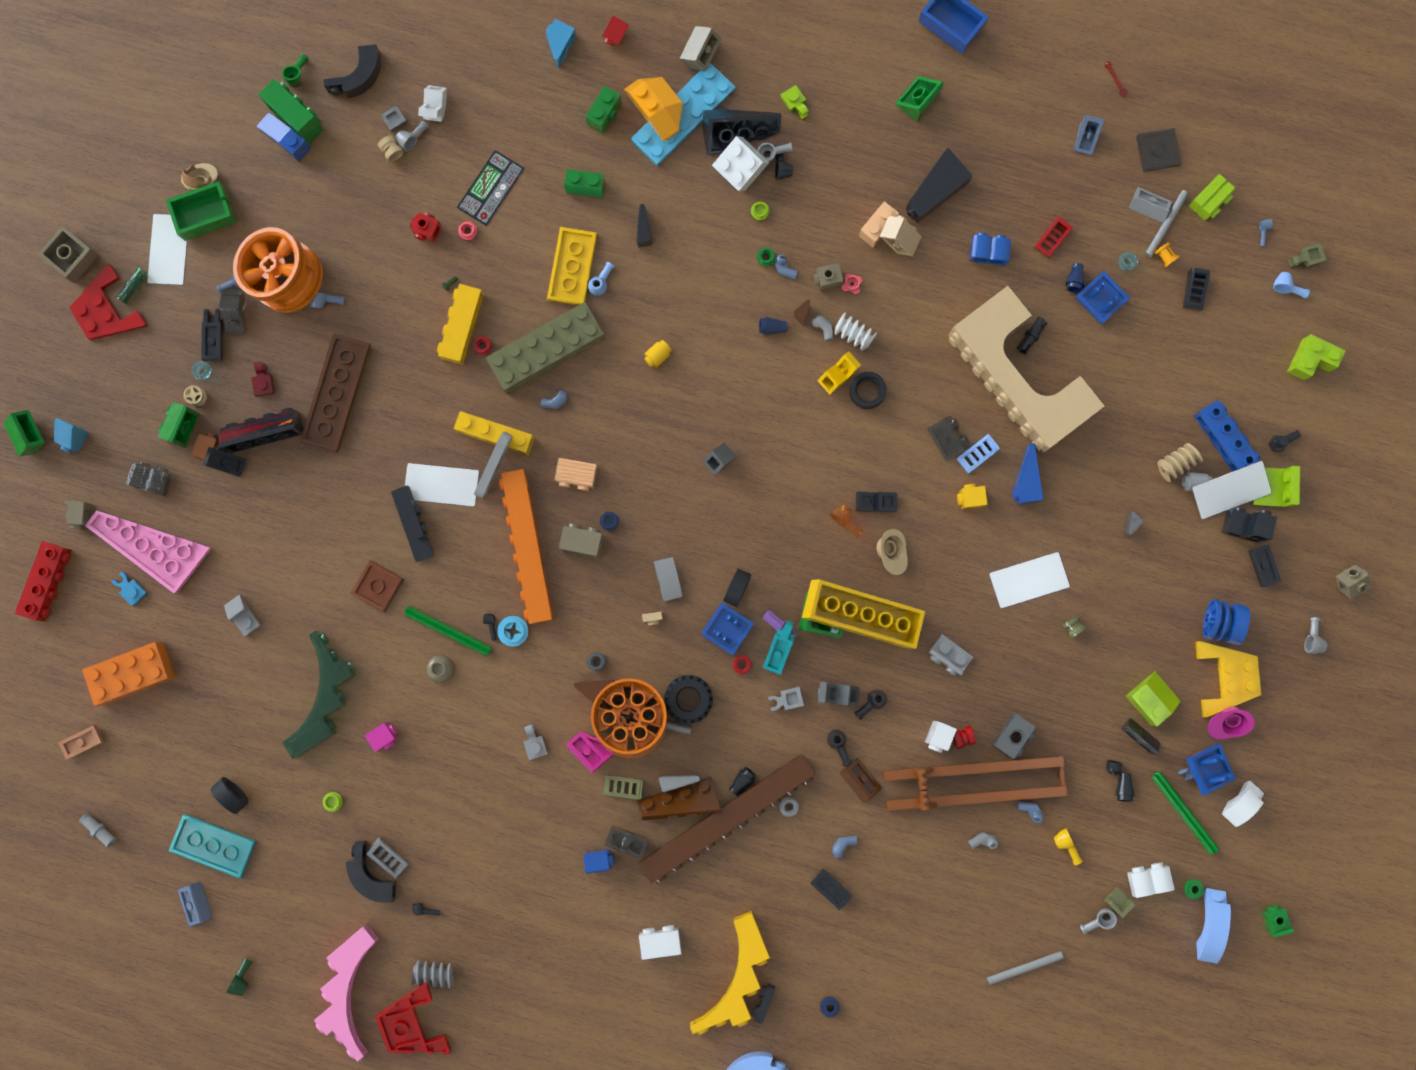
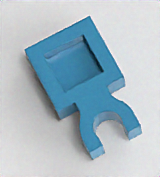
[112,572,148,607]

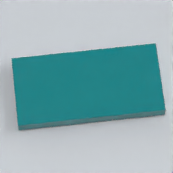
[169,814,257,879]

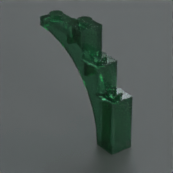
[282,631,356,759]

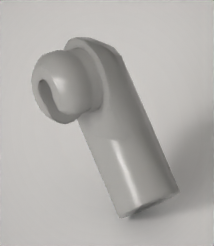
[812,315,834,341]
[968,832,998,849]

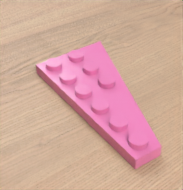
[85,511,212,594]

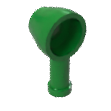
[282,54,309,87]

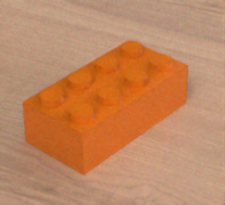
[82,642,176,706]

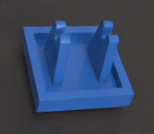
[1075,271,1130,325]
[701,602,754,656]
[1186,743,1236,795]

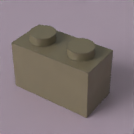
[680,26,721,71]

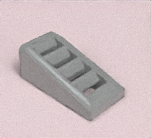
[658,775,700,792]
[366,836,409,879]

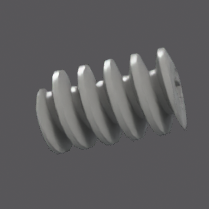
[411,960,455,989]

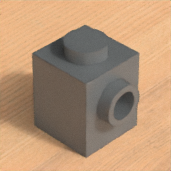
[702,443,737,476]

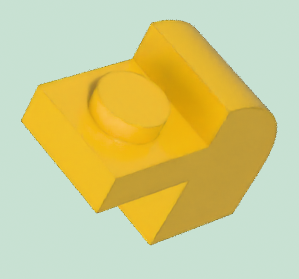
[817,351,861,395]

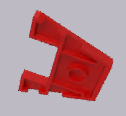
[69,264,148,341]
[375,982,451,1055]

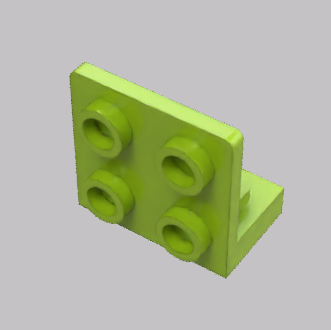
[1253,466,1300,507]

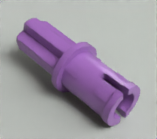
[763,610,798,638]

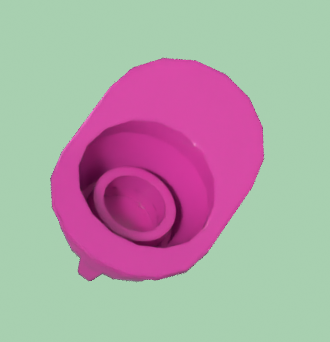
[1208,707,1255,739]

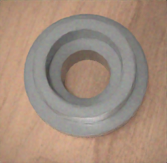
[779,797,799,817]

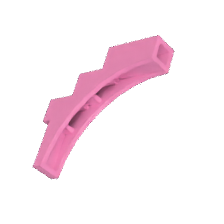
[314,924,379,1062]

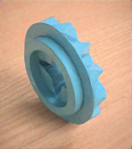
[498,616,528,647]

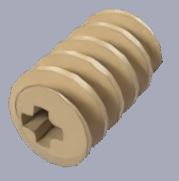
[1157,443,1203,482]

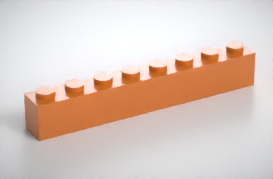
[499,469,554,625]

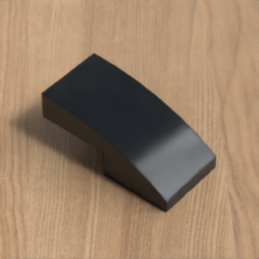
[856,491,897,512]

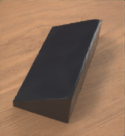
[1122,718,1160,754]

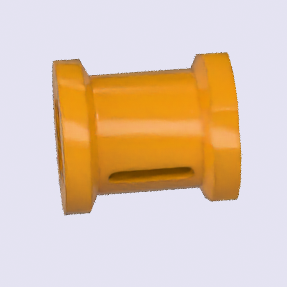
[1155,242,1180,267]

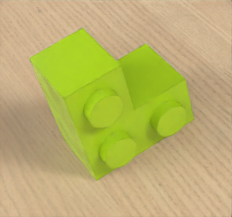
[1287,334,1346,381]

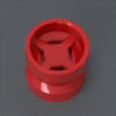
[953,725,976,749]

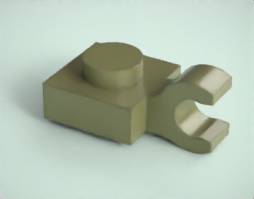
[1288,243,1327,268]

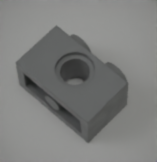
[991,713,1036,759]

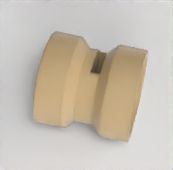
[378,135,404,162]

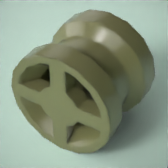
[1062,614,1087,638]

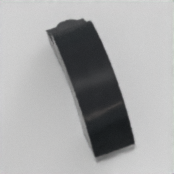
[323,44,381,98]
[346,840,396,903]

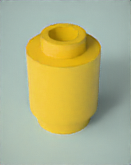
[644,340,672,368]

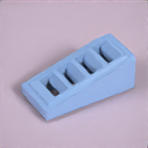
[957,434,1000,474]

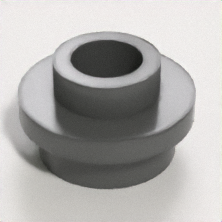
[587,652,607,671]

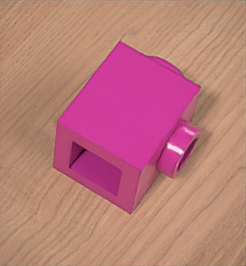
[365,722,399,752]

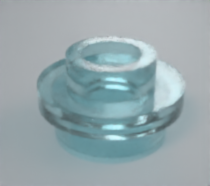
[1118,252,1137,271]
[191,361,211,380]

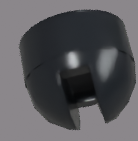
[1106,760,1123,775]

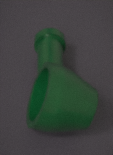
[226,958,253,996]

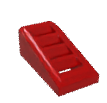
[1034,216,1073,258]

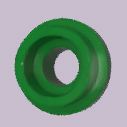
[757,247,776,267]
[1184,879,1204,899]

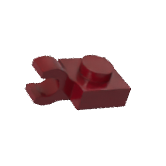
[251,361,275,397]

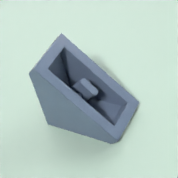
[1074,115,1104,155]

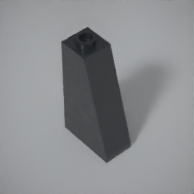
[906,148,972,223]

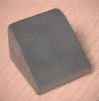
[1124,512,1143,537]

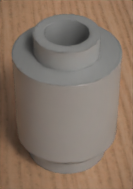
[1182,472,1213,492]

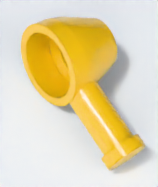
[1053,828,1083,865]

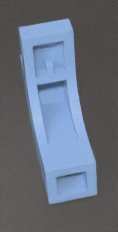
[1196,888,1231,964]
[727,1051,789,1070]

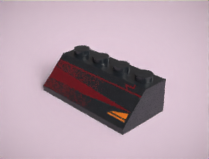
[218,408,303,453]

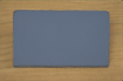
[178,882,212,927]

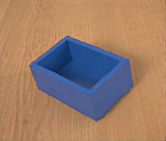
[918,0,989,55]

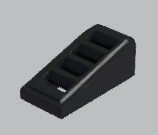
[636,204,652,248]
[1183,268,1210,311]

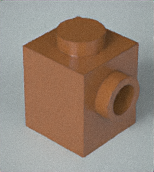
[191,432,223,460]

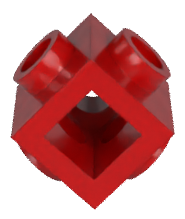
[410,212,442,243]

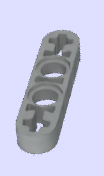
[474,432,513,499]

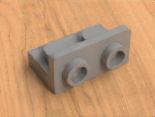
[928,634,973,677]

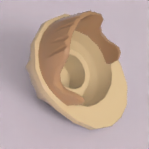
[181,163,218,191]

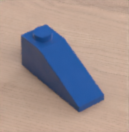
[257,113,311,162]
[1012,443,1043,505]

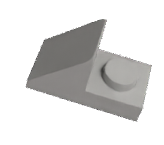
[224,594,262,637]

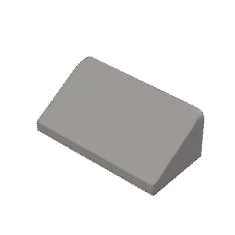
[1129,187,1172,222]

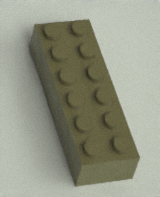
[485,302,605,394]

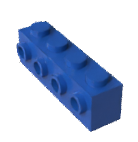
[1193,400,1260,472]

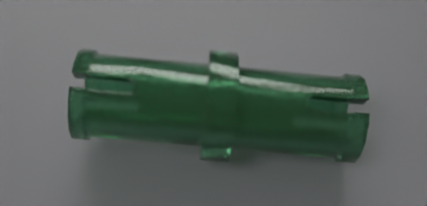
[116,267,148,305]

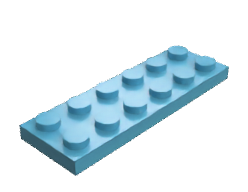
[631,63,736,166]

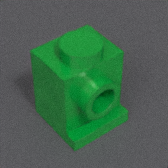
[1261,904,1294,938]

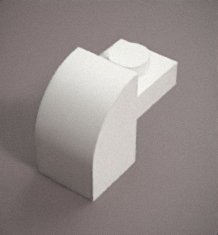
[418,85,447,122]
[1222,780,1264,827]

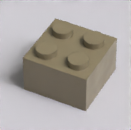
[37,226,99,283]
[559,523,605,559]

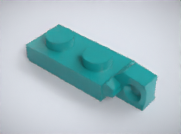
[763,620,795,675]

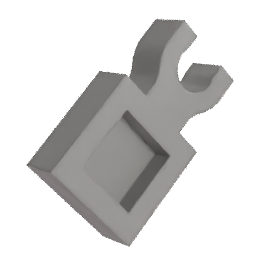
[768,687,804,711]

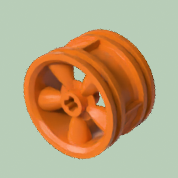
[233,227,323,313]

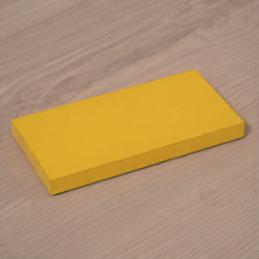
[547,227,598,306]

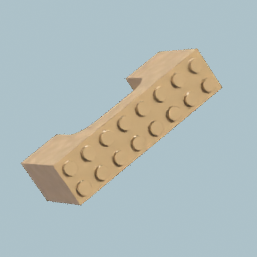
[948,286,1104,454]

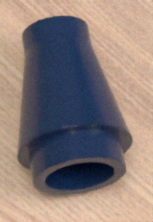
[1065,263,1084,293]
[759,317,787,336]

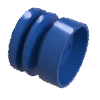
[1203,599,1250,646]

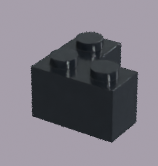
[1221,507,1277,543]

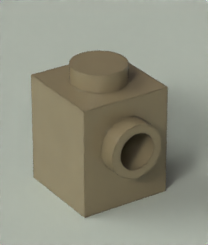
[813,263,843,291]

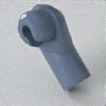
[775,254,798,280]
[541,390,568,409]
[1017,801,1044,823]
[832,835,858,858]

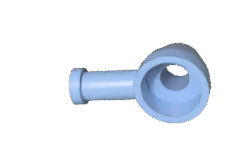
[588,262,615,296]
[1273,272,1310,299]

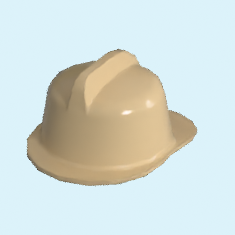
[876,529,908,575]

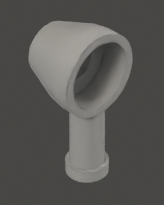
[396,121,429,152]
[757,142,793,162]
[1304,617,1327,654]
[1080,908,1117,934]

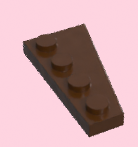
[637,777,722,821]

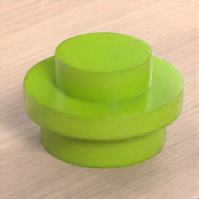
[751,201,770,221]
[323,792,343,812]

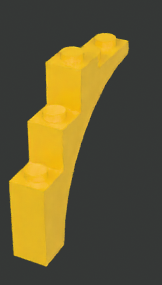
[690,911,770,1035]

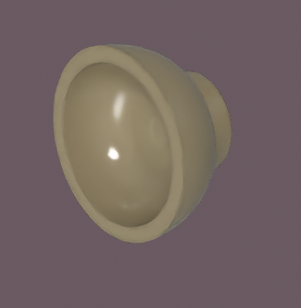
[426,655,454,683]

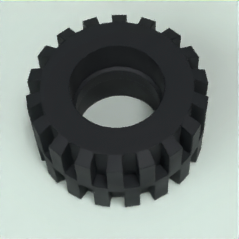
[664,675,713,724]

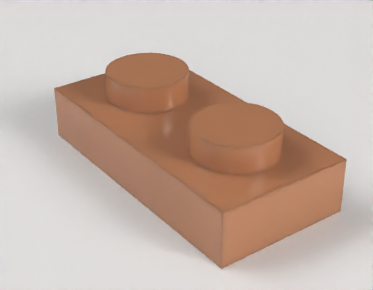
[58,725,104,760]

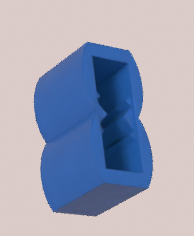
[969,233,1011,266]
[584,849,615,874]

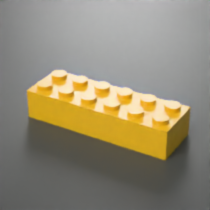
[802,579,925,649]

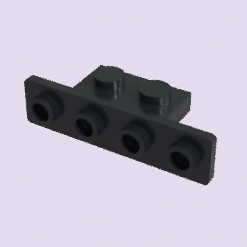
[391,485,434,562]

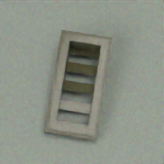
[603,775,644,800]

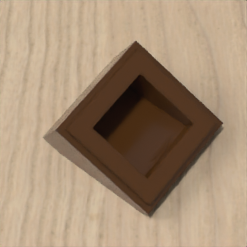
[794,299,811,326]

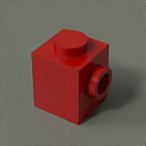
[602,15,629,47]

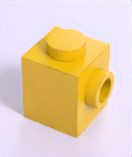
[957,484,988,510]

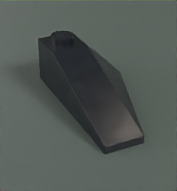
[703,109,781,155]

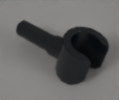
[483,614,497,641]
[412,903,440,916]

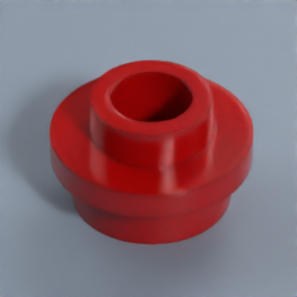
[473,336,492,355]
[733,655,752,675]

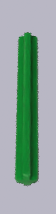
[404,606,492,656]
[1152,771,1219,855]

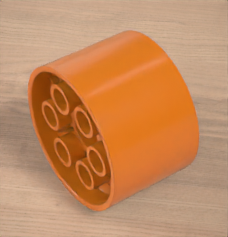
[591,679,668,759]

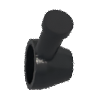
[775,145,793,180]
[854,690,887,720]
[827,730,852,766]

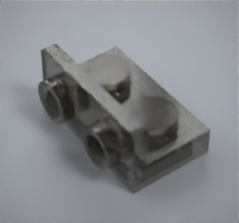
[927,416,969,461]

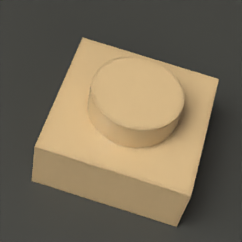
[642,612,663,626]

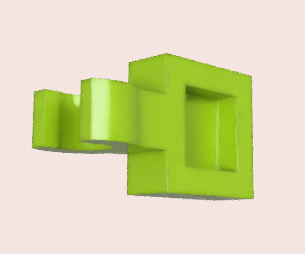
[780,85,809,120]

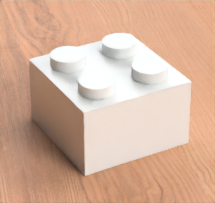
[712,136,769,191]

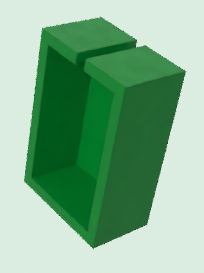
[258,79,323,145]
[165,181,238,241]

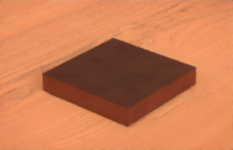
[350,560,404,612]

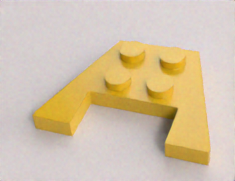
[1195,641,1261,717]

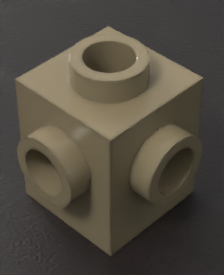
[1336,564,1370,599]

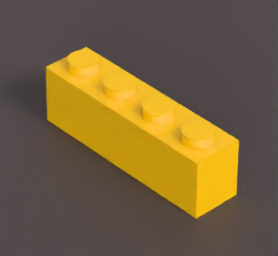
[437,284,484,365]
[454,411,535,456]

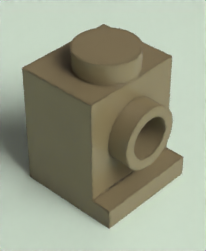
[64,501,92,530]

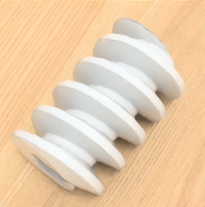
[835,312,877,351]

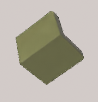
[1103,887,1136,918]

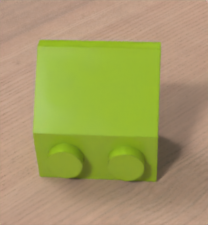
[1126,671,1181,726]

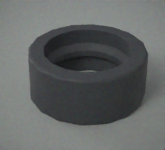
[850,372,886,409]
[723,568,752,607]
[211,777,249,814]

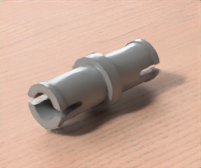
[79,813,116,848]

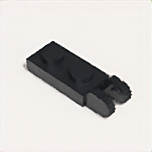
[201,309,223,361]

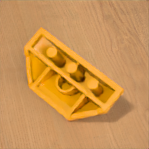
[623,77,683,142]

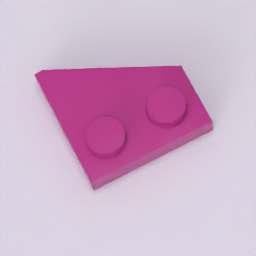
[566,732,614,774]

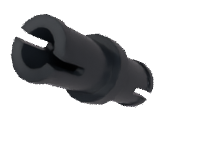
[1017,317,1048,355]

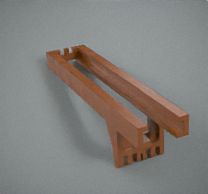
[882,756,1067,811]

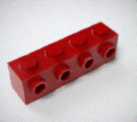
[14,541,71,622]

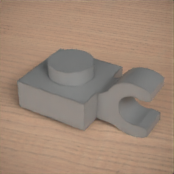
[523,724,548,760]

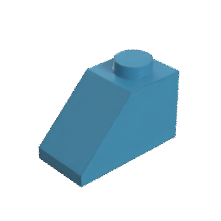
[546,19,576,68]
[54,418,89,453]

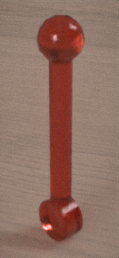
[1105,61,1128,97]

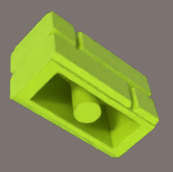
[1189,174,1235,220]

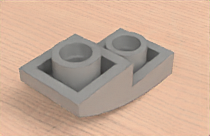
[654,557,683,601]

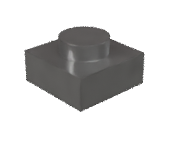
[381,106,407,133]

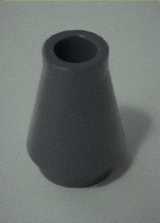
[729,767,757,796]
[1115,773,1135,802]

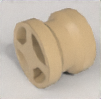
[184,386,207,407]

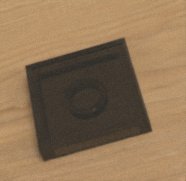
[1136,128,1182,172]

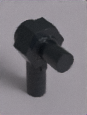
[1268,430,1301,452]

